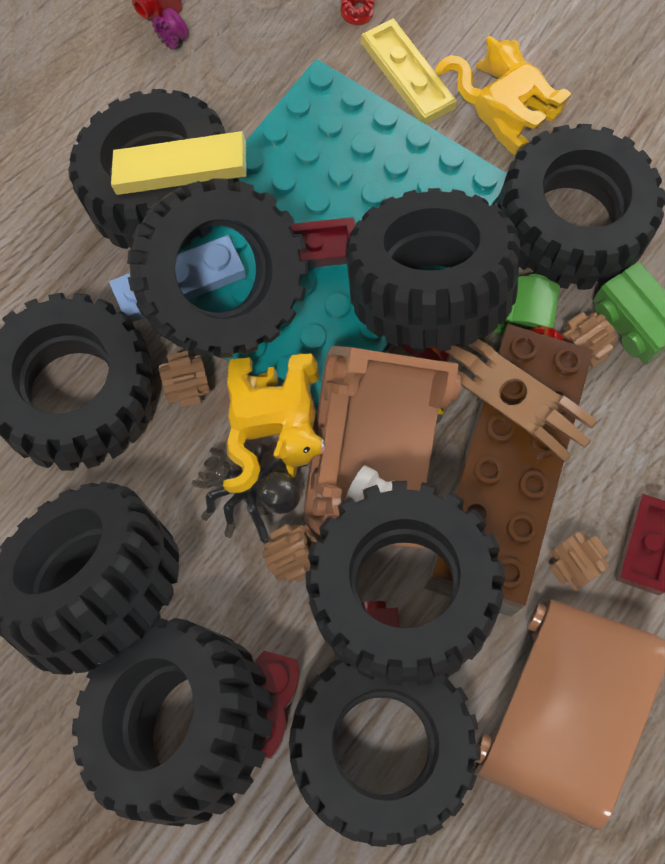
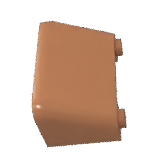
[304,346,461,549]
[473,599,665,830]

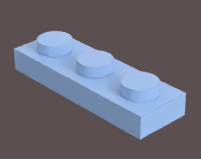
[109,235,246,322]

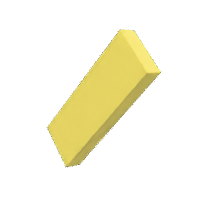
[361,18,457,124]
[111,131,246,195]

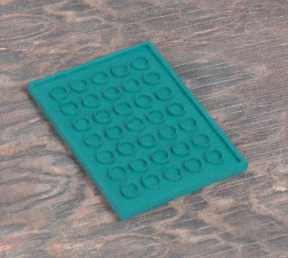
[177,58,507,420]

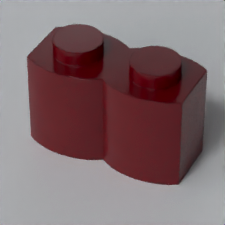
[255,651,299,759]

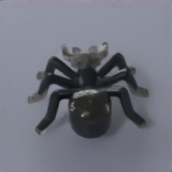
[191,441,308,544]

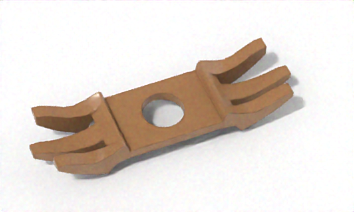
[445,339,597,462]

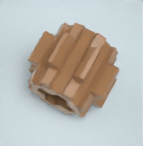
[561,312,617,368]
[158,350,210,408]
[262,524,319,582]
[549,530,610,591]

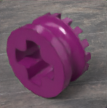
[151,8,189,50]

